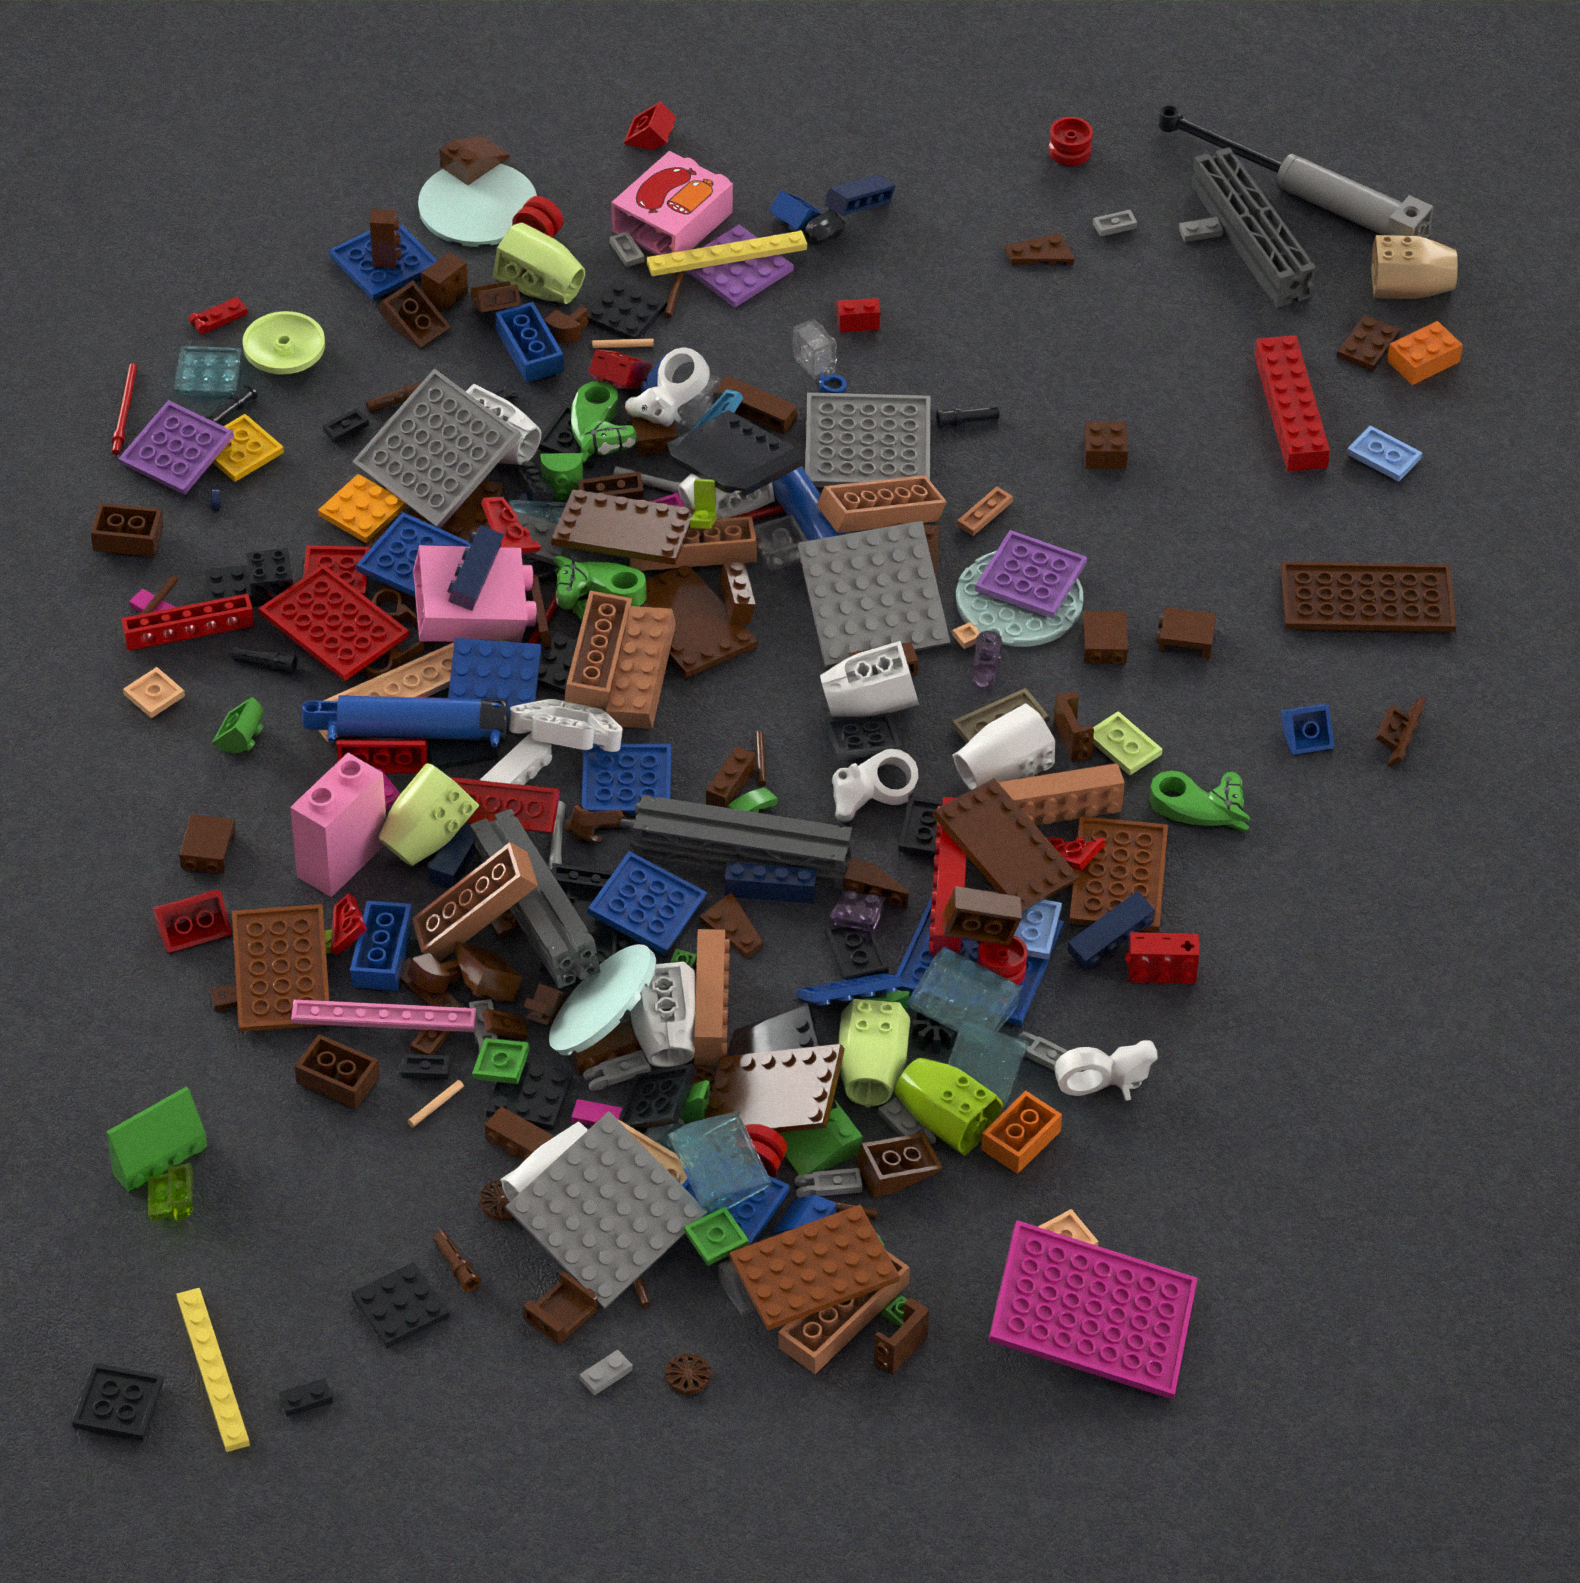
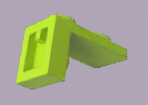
[690,479,717,529]

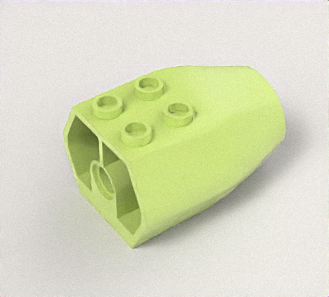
[492,223,585,304]
[378,763,479,866]
[838,999,910,1108]

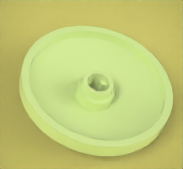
[243,311,325,374]

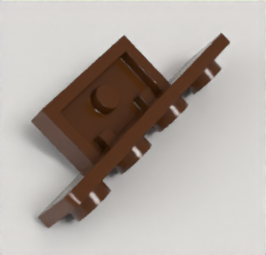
[1375,696,1426,768]

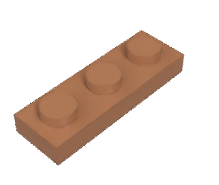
[957,486,1013,536]

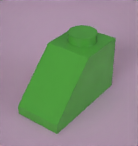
[679,1080,709,1127]

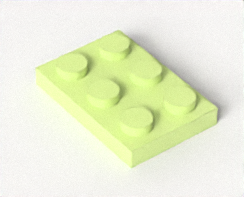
[1093,711,1162,775]

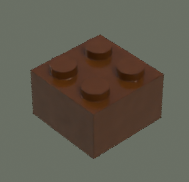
[421,252,468,313]
[1084,422,1128,469]

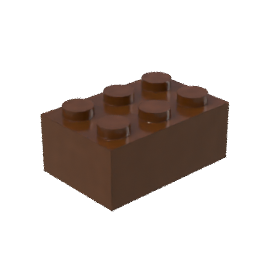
[91,503,164,557]
[942,886,1022,946]
[295,1034,380,1109]

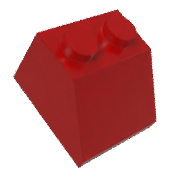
[624,101,676,150]
[835,298,881,332]

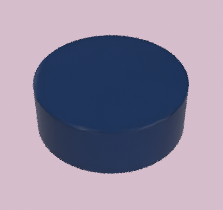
[211,489,221,510]

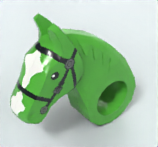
[571,381,637,463]
[554,556,647,609]
[1149,770,1250,832]

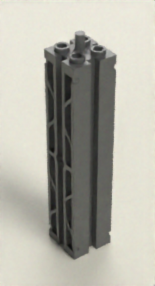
[1191,147,1316,308]
[620,795,852,890]
[470,809,601,989]

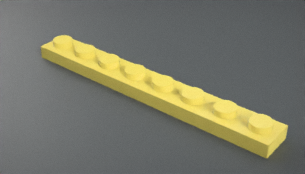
[647,231,807,276]
[177,1288,250,1452]

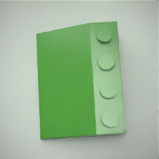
[107,1086,207,1192]
[779,1100,863,1176]

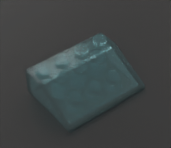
[906,947,1023,1047]
[668,1111,772,1215]

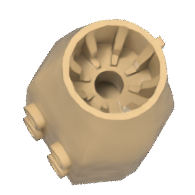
[1371,235,1458,299]

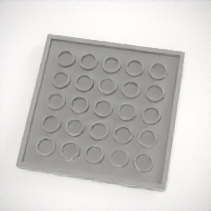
[352,368,522,529]
[805,393,930,487]
[798,521,950,667]
[505,1111,707,1310]

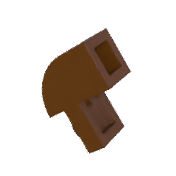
[543,306,589,343]
[407,953,462,993]
[524,984,565,1025]

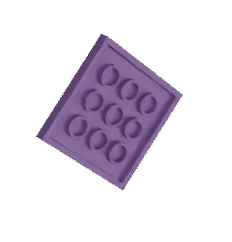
[686,224,794,308]
[119,400,234,495]
[975,530,1087,618]

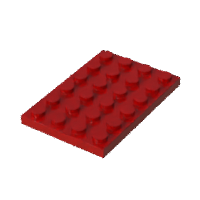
[259,564,409,681]

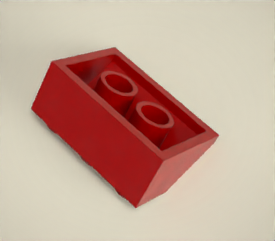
[152,890,233,953]

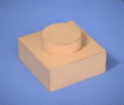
[952,622,982,649]

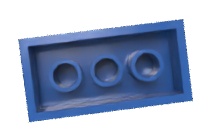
[495,302,564,383]
[350,901,413,991]

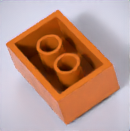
[1387,321,1463,385]
[981,1090,1062,1174]

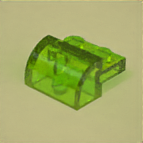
[148,1163,193,1221]

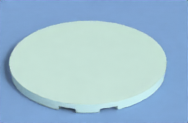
[418,164,537,247]
[956,551,1083,647]
[549,944,656,1055]

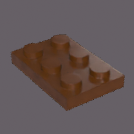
[1337,315,1400,371]

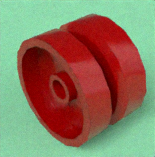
[1049,117,1093,166]
[512,196,564,238]
[976,936,1028,990]
[729,1124,788,1178]

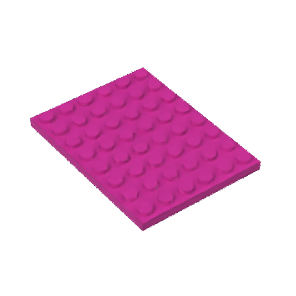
[988,1220,1198,1399]

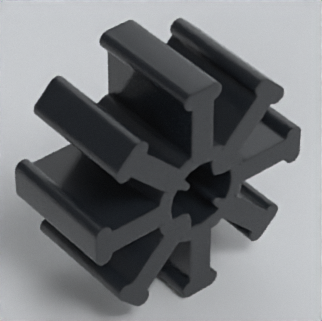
[912,1004,959,1054]

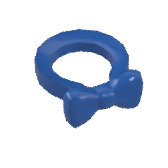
[819,372,847,393]

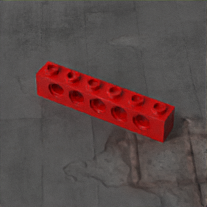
[121,594,254,651]

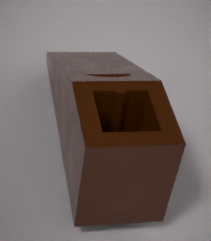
[843,858,909,908]

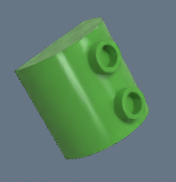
[540,453,583,501]
[212,697,264,753]

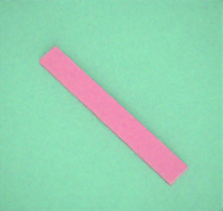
[291,1000,477,1032]

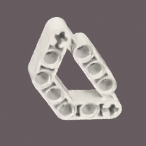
[508,699,623,752]

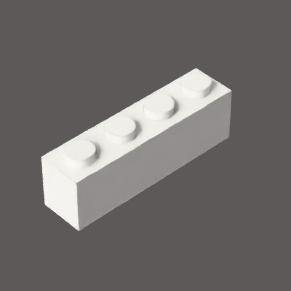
[480,733,552,785]

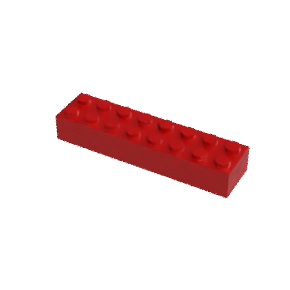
[1254,335,1330,472]
[929,797,966,965]

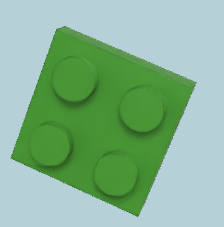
[472,1038,530,1084]
[684,1207,749,1266]

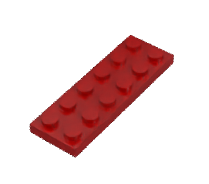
[450,777,560,834]

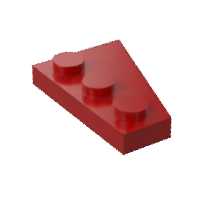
[481,497,541,553]
[1047,838,1105,871]
[331,893,367,955]

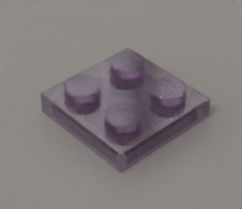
[830,890,887,931]

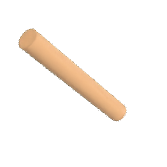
[592,339,654,349]
[408,1080,464,1128]

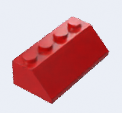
[337,739,428,774]

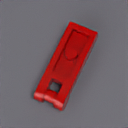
[188,297,248,334]

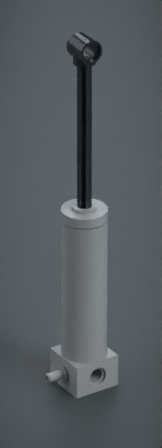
[1158,105,1433,238]

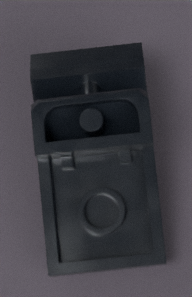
[204,548,293,607]

